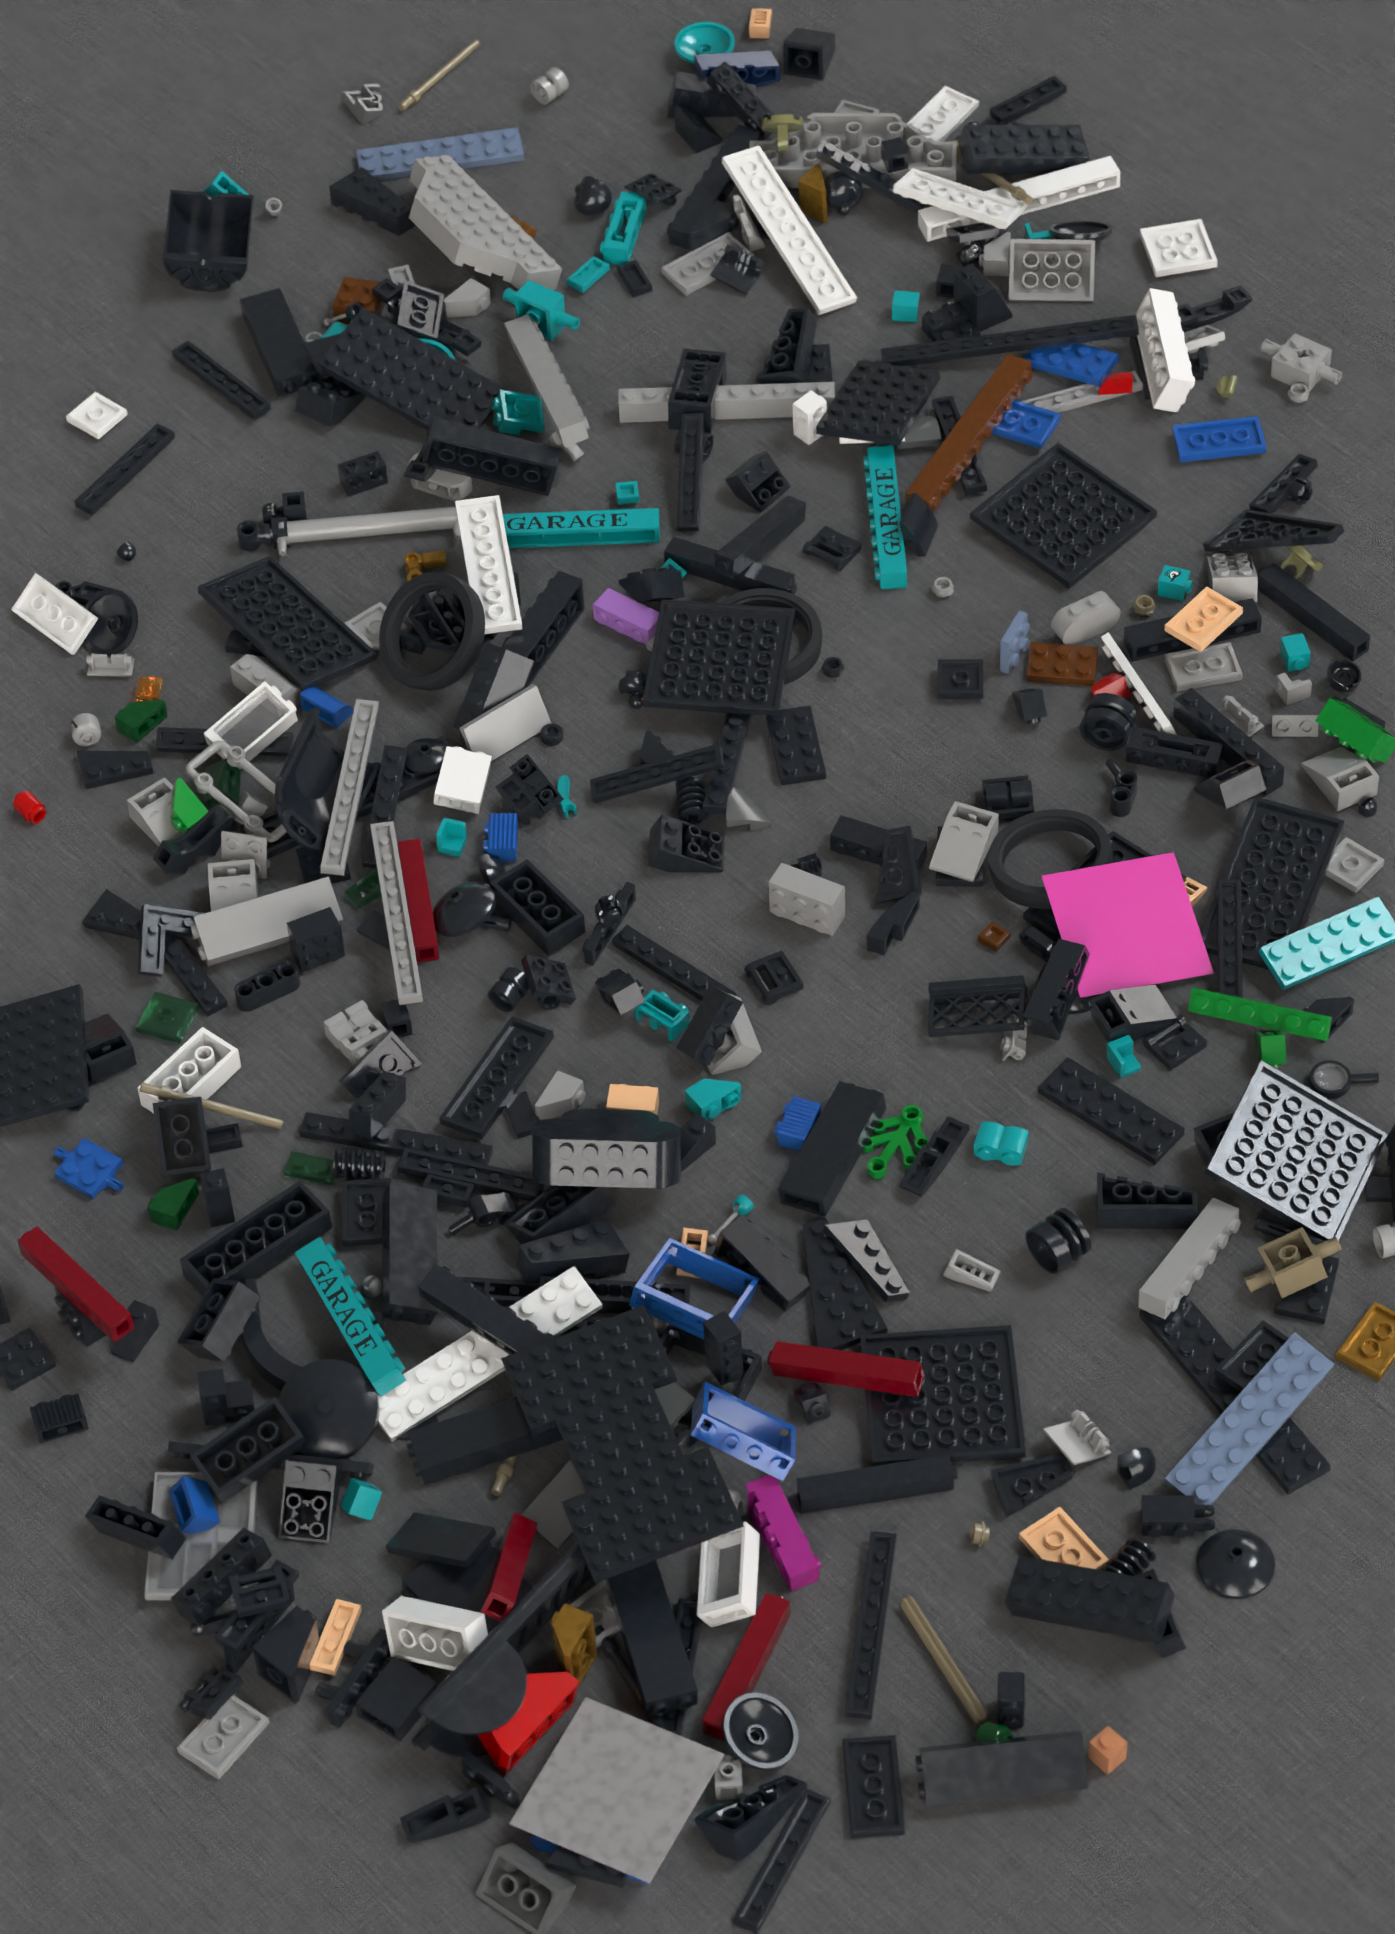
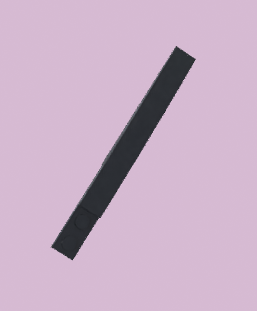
[456,1276,690,1313]

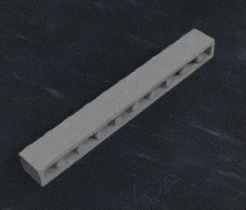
[504,314,590,447]
[619,382,835,423]

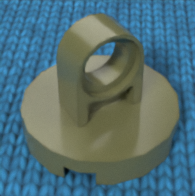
[762,114,803,152]
[1280,546,1323,580]

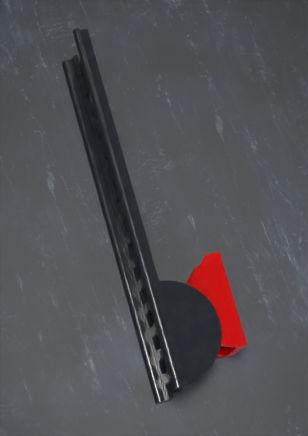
[411,1429,698,1776]

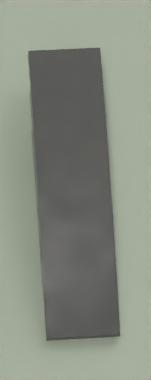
[521,1382,695,1551]

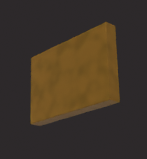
[1335,1301,1395,1382]

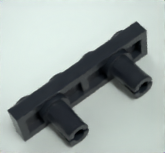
[315,1628,391,1728]

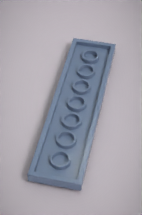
[356,127,524,181]
[1164,1332,1335,1506]

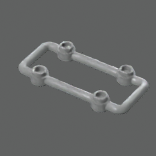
[185,740,287,842]

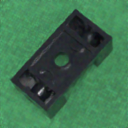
[668,349,727,433]

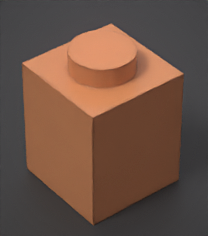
[1088,1726,1127,1775]

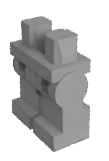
[324,1000,387,1065]

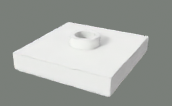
[66,392,127,439]

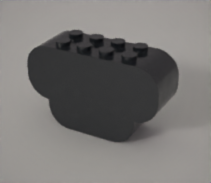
[532,1109,681,1188]

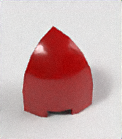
[1098,371,1133,395]
[1091,673,1131,699]

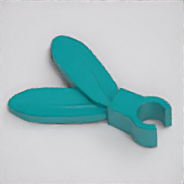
[557,775,577,819]

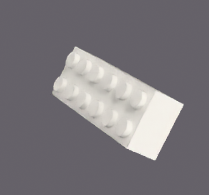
[1136,288,1195,413]

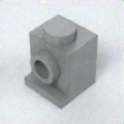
[715,1755,743,1800]

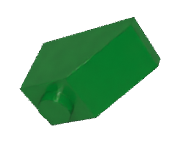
[170,777,209,834]
[1254,1030,1287,1069]

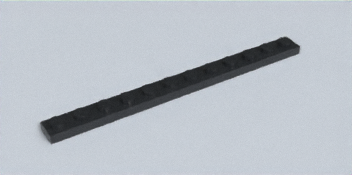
[881,315,1139,366]

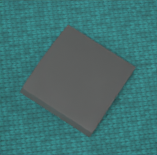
[897,415,941,449]

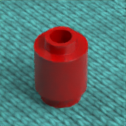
[13,791,47,824]

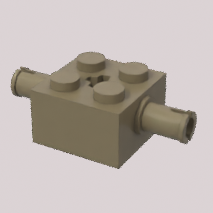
[1244,1227,1342,1298]

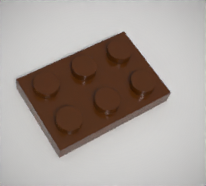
[1027,642,1099,686]

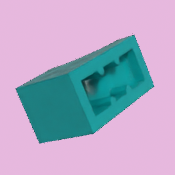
[202,170,249,197]

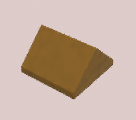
[798,164,828,223]

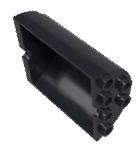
[163,190,254,292]

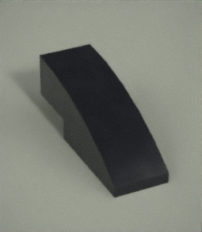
[867,891,920,956]
[400,1787,491,1842]

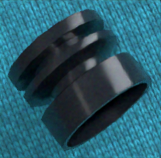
[1025,1208,1091,1274]

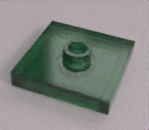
[135,992,199,1044]

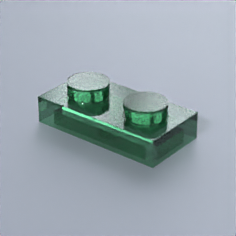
[284,1151,335,1185]

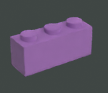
[593,588,659,644]

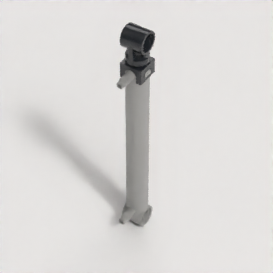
[237,507,461,555]

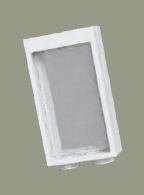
[204,681,298,772]
[697,1522,760,1628]

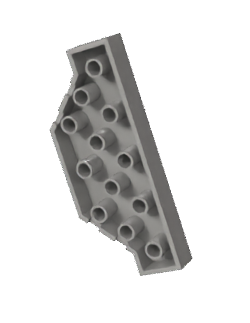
[750,113,957,188]
[409,155,562,290]

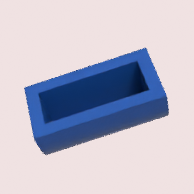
[300,687,354,728]
[168,1476,220,1534]

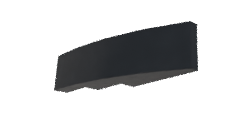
[899,1116,970,1197]

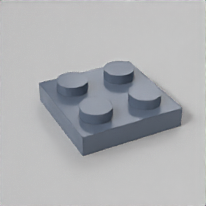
[1000,610,1030,674]

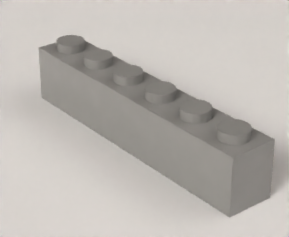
[1139,1198,1241,1319]

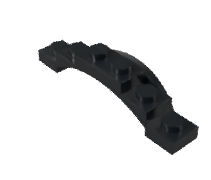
[372,278,482,357]

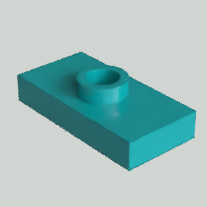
[566,256,610,293]

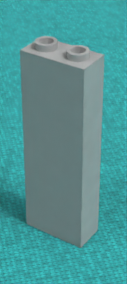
[190,877,343,966]

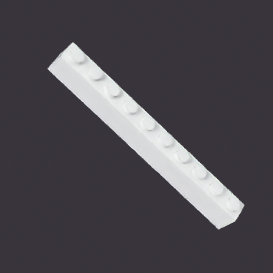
[918,156,1120,242]

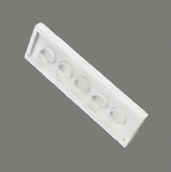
[893,168,1024,229]

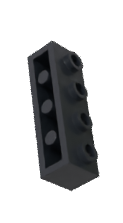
[85,1495,187,1560]
[171,1528,273,1626]

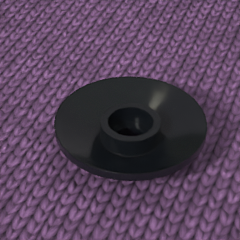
[405,738,446,774]

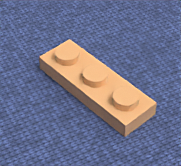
[309,1599,362,1676]

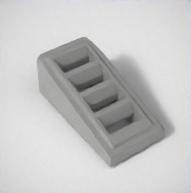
[943,1249,1001,1292]

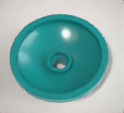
[674,22,735,64]

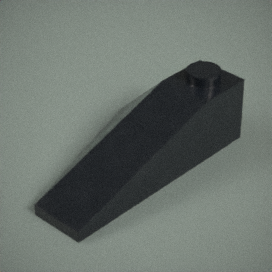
[695,1775,807,1862]

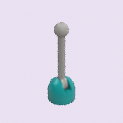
[708,1194,754,1244]

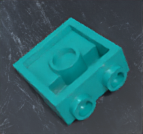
[492,390,545,435]

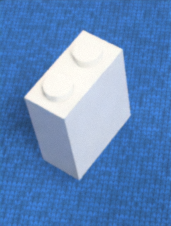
[434,746,492,814]

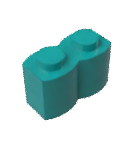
[974,1121,1029,1165]

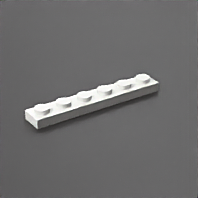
[1101,632,1177,735]

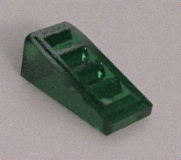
[345,867,381,909]

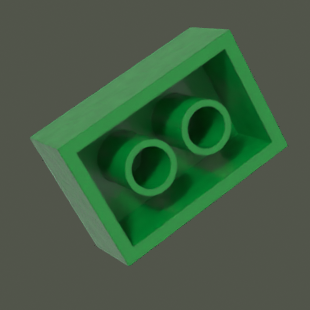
[1315,698,1395,763]

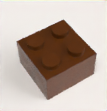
[333,277,386,325]

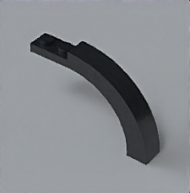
[242,1278,302,1391]

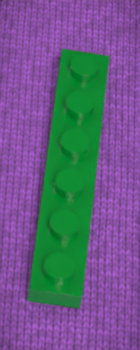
[1187,987,1332,1041]

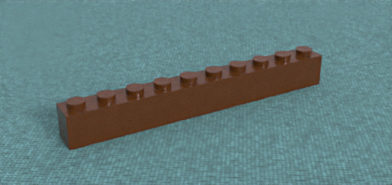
[906,353,1033,512]

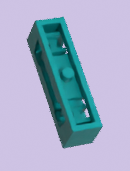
[600,191,647,265]

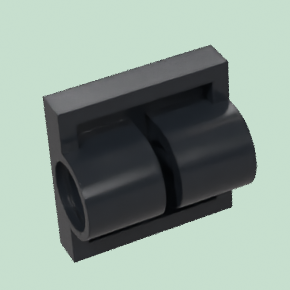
[982,775,1035,820]
[521,954,576,1010]

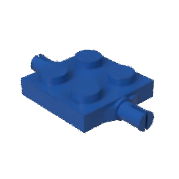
[54,1138,124,1200]

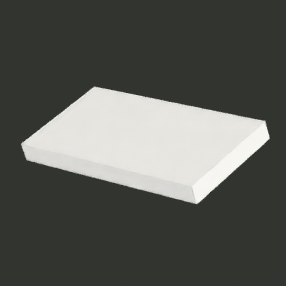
[907,86,979,141]
[11,573,98,655]

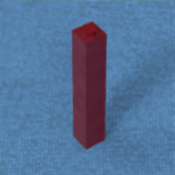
[398,838,440,963]
[17,1226,134,1343]
[767,1341,924,1397]
[480,1512,538,1622]
[702,1593,790,1741]

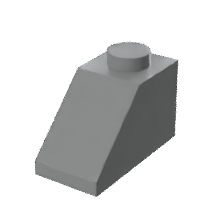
[979,232,1011,277]
[443,278,491,318]
[535,1071,586,1121]

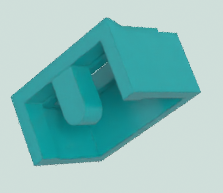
[634,989,690,1042]

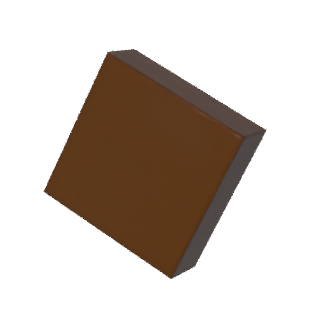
[978,922,1011,952]

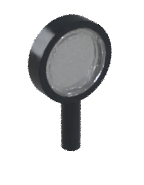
[1309,1060,1379,1099]

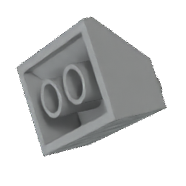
[230,654,303,718]
[690,993,762,1075]

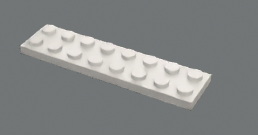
[455,495,522,634]

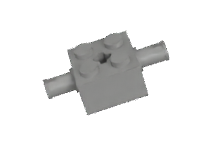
[1261,333,1342,392]

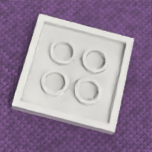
[1140,219,1217,277]

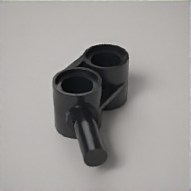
[1105,759,1137,817]
[449,1192,518,1235]

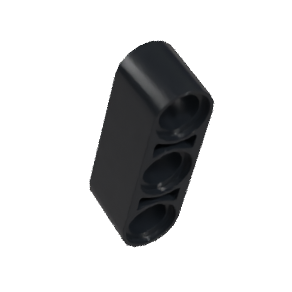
[234,961,300,1012]

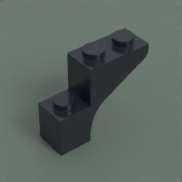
[153,804,235,874]

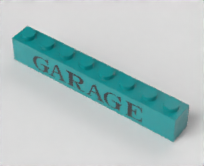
[863,446,907,589]
[502,508,660,548]
[295,1237,407,1397]

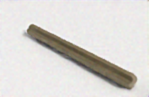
[901,1596,987,1724]

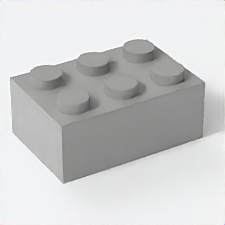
[769,863,845,936]

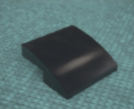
[899,493,938,556]

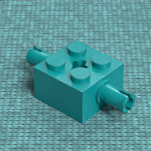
[503,280,580,341]

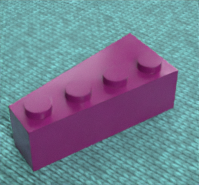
[745,1475,821,1592]

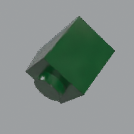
[114,700,168,743]
[147,1178,199,1231]

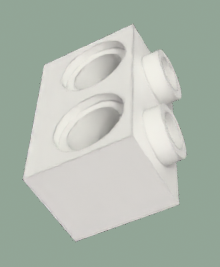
[793,391,827,445]

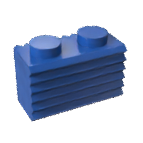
[483,813,518,862]
[775,1096,822,1152]

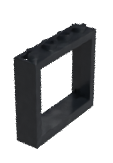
[660,1324,762,1427]

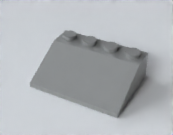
[1009,239,1095,302]

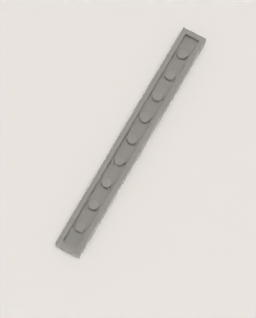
[321,699,379,876]
[370,821,423,1005]

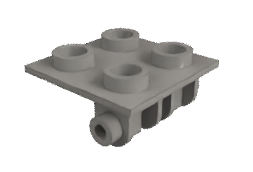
[221,831,271,879]
[1043,1410,1111,1465]

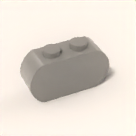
[409,453,473,501]
[1051,591,1120,645]

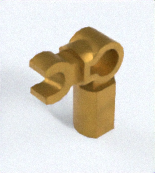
[404,550,447,582]

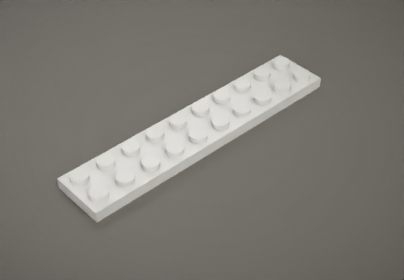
[722,146,857,315]
[376,1266,602,1442]

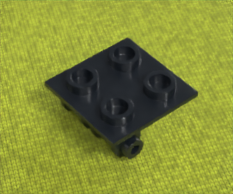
[624,173,682,206]
[710,244,767,295]

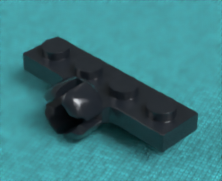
[1249,454,1318,513]
[582,882,636,966]

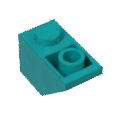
[685,1079,742,1120]

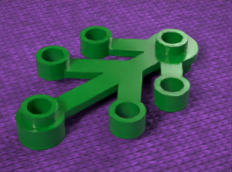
[863,1105,929,1179]

